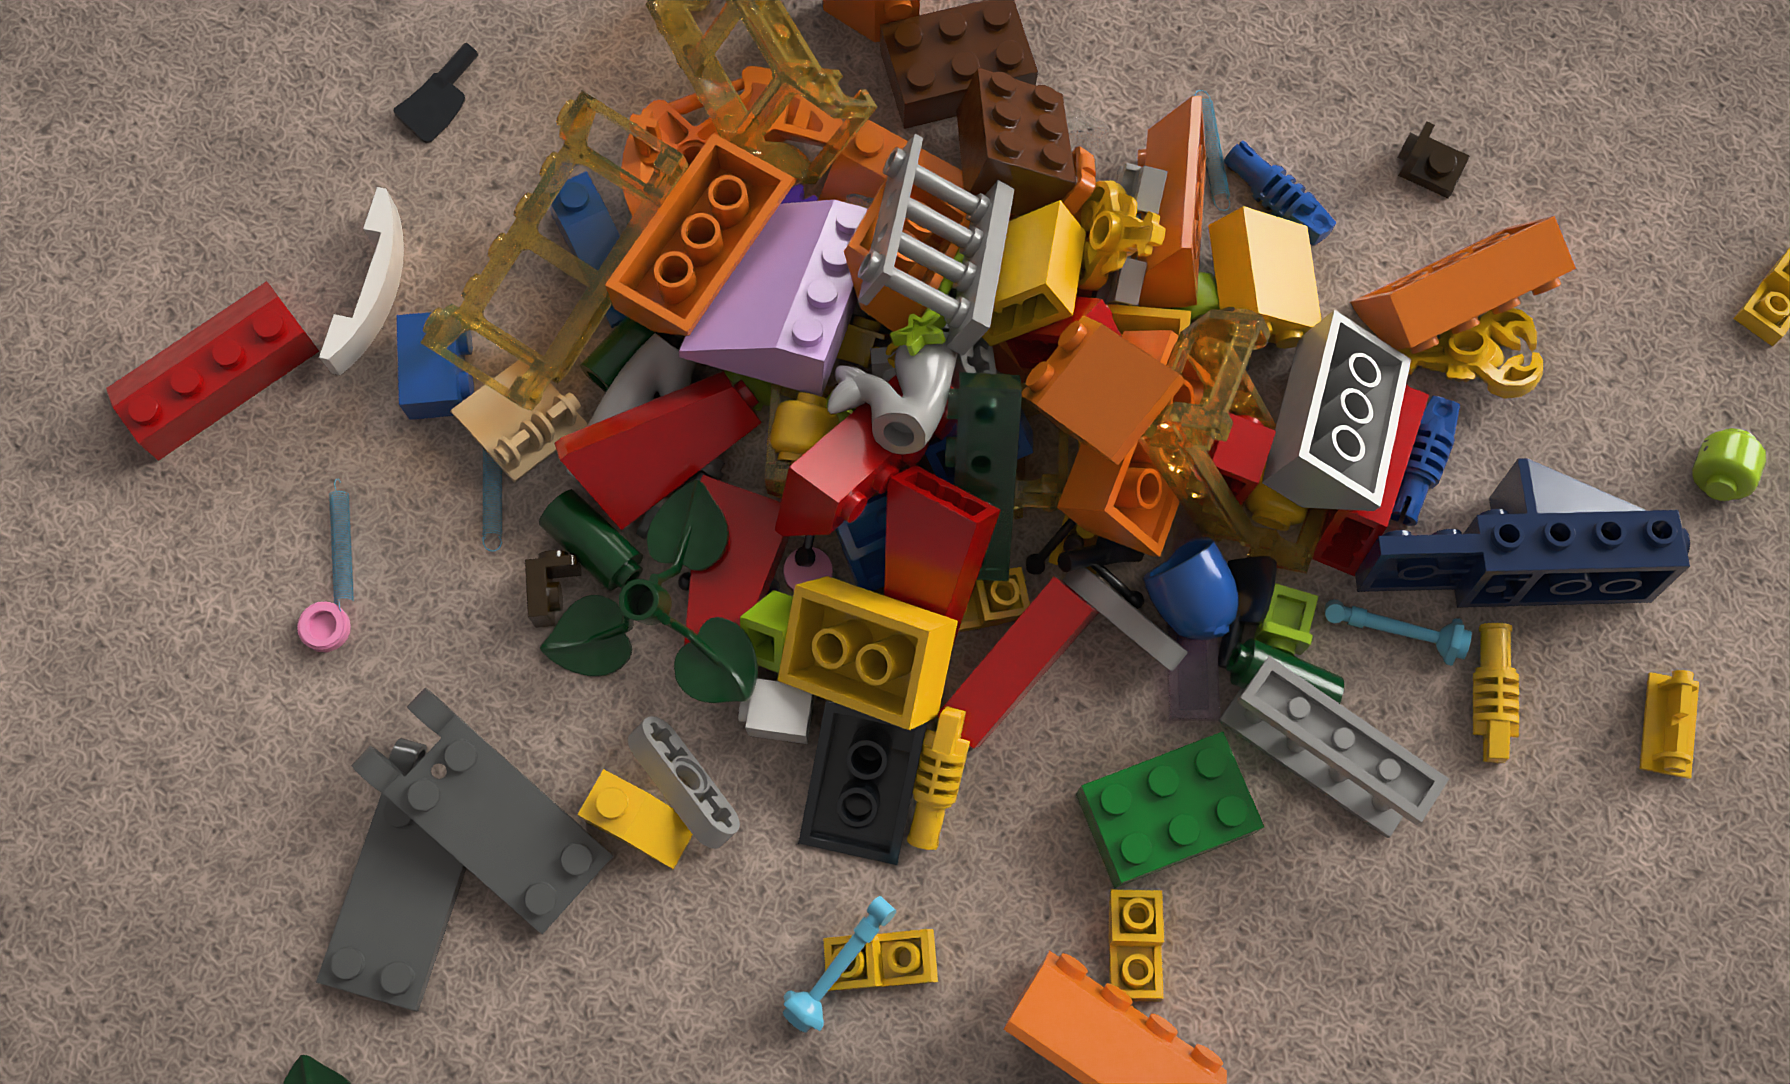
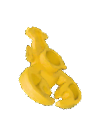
[1077,181,1166,291]
[1397,308,1543,399]

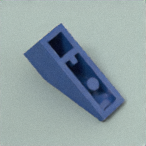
[544,171,628,328]

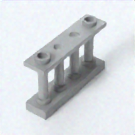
[858,134,1014,356]
[1219,656,1449,838]

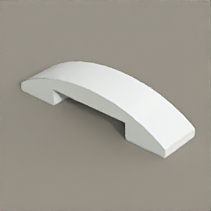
[319,187,404,375]

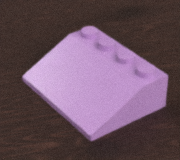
[679,200,867,397]

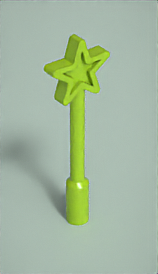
[890,247,964,356]

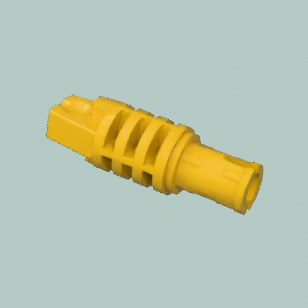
[1473,623,1519,763]
[906,706,970,850]

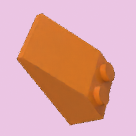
[1020,316,1186,465]

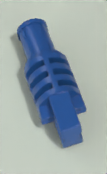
[1224,141,1336,246]
[1390,395,1460,526]

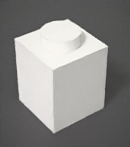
[738,679,815,744]

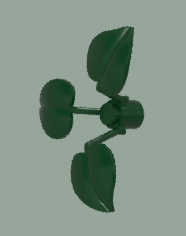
[540,480,758,703]

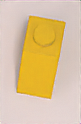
[577,769,693,870]

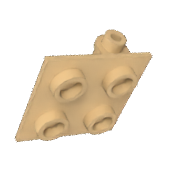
[450,355,588,483]

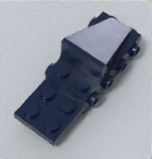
[1355,458,1690,608]

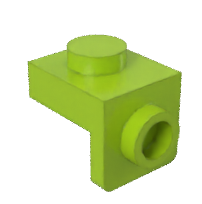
[1254,583,1319,656]

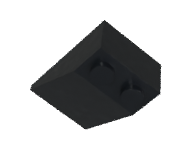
[798,699,928,865]

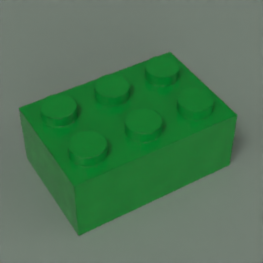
[1076,731,1265,889]

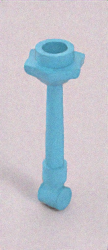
[1325,599,1472,666]
[783,896,896,1032]

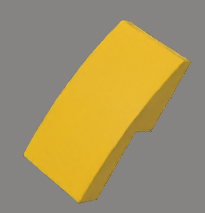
[1733,247,1790,347]
[958,567,1030,633]
[1109,889,1164,1002]
[823,929,938,991]

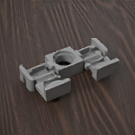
[1091,163,1168,306]

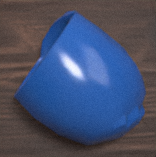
[1142,537,1238,640]

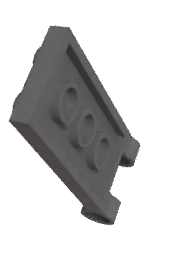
[351,687,613,934]
[316,738,467,1011]

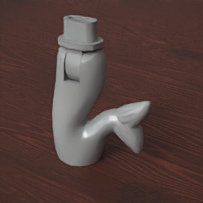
[827,317,957,454]
[566,333,697,479]

